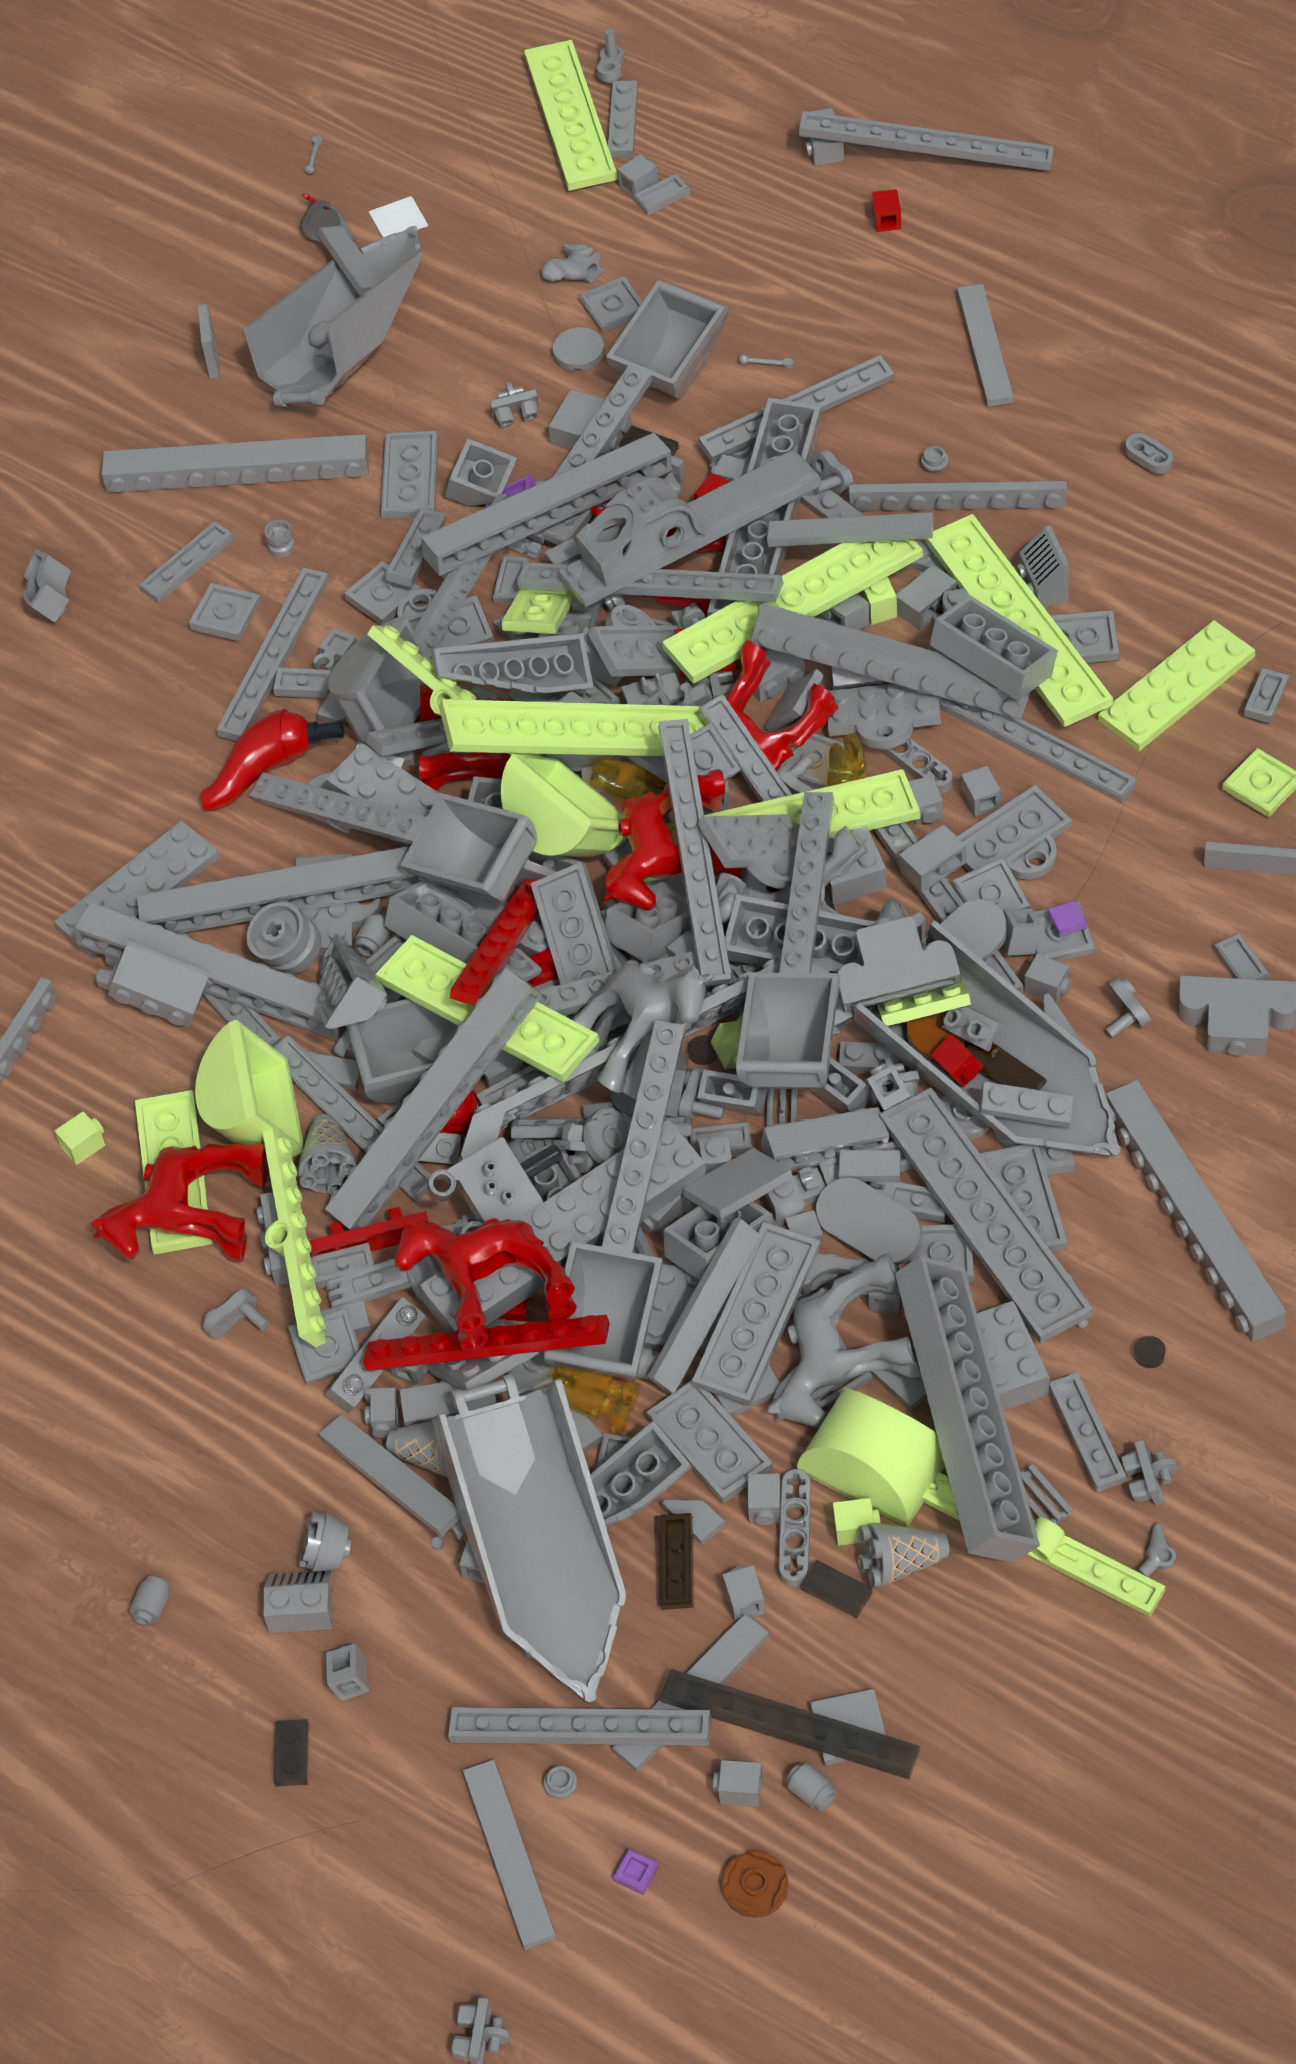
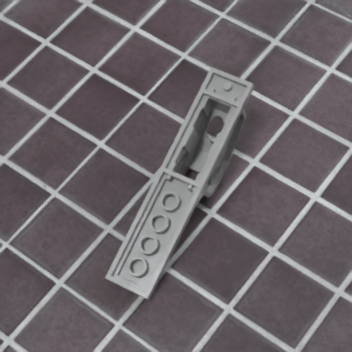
[558,450,822,607]

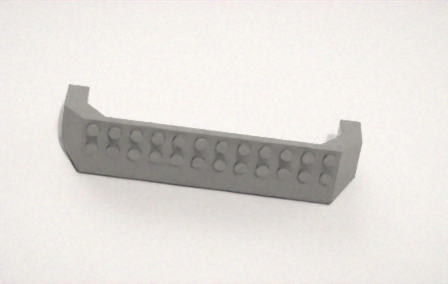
[458,958,854,1163]

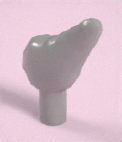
[1137,1523,1176,1577]

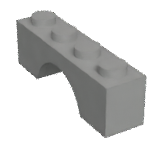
[798,1254,903,1315]

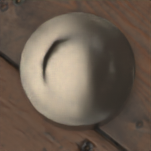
[688,1035,717,1065]
[1134,1336,1166,1368]

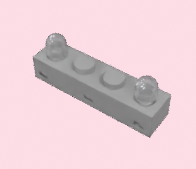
[324,1297,426,1414]

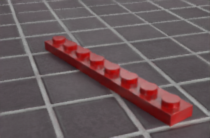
[449,878,539,1006]
[363,1314,610,1371]

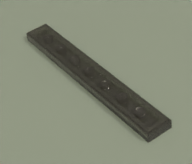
[660,1669,920,1780]

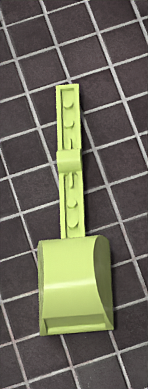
[367,625,627,857]
[195,1020,326,1347]
[797,1388,1165,1617]

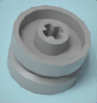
[247,902,321,975]

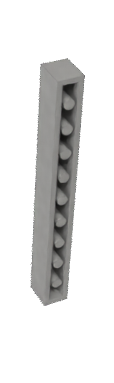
[421,433,672,576]
[102,434,369,493]
[751,603,1029,720]
[137,846,424,934]
[74,902,347,1041]
[325,968,543,1230]
[1105,1080,1287,1342]

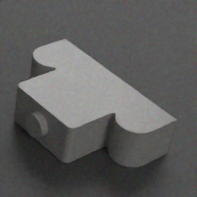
[838,916,961,1012]
[1178,975,1296,1056]

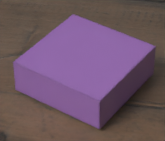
[1048,900,1087,937]
[613,1849,659,1895]

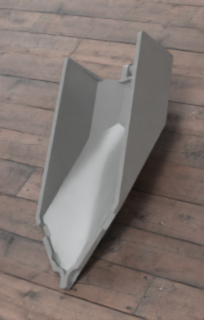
[244,226,422,407]
[854,920,1121,1157]
[431,1374,627,1702]

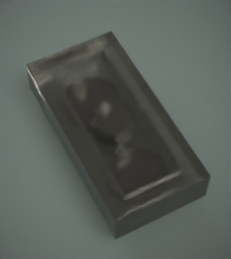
[274,1719,309,1787]

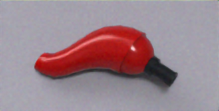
[201,709,345,811]

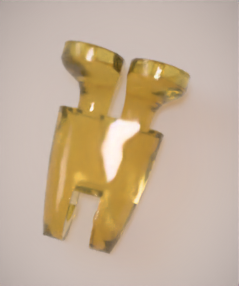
[826,733,872,786]
[590,757,668,800]
[548,1366,641,1436]

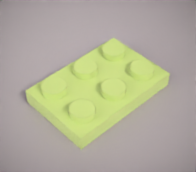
[502,589,575,635]
[877,980,971,1026]

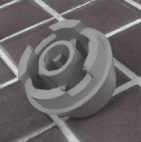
[299,1510,352,1573]

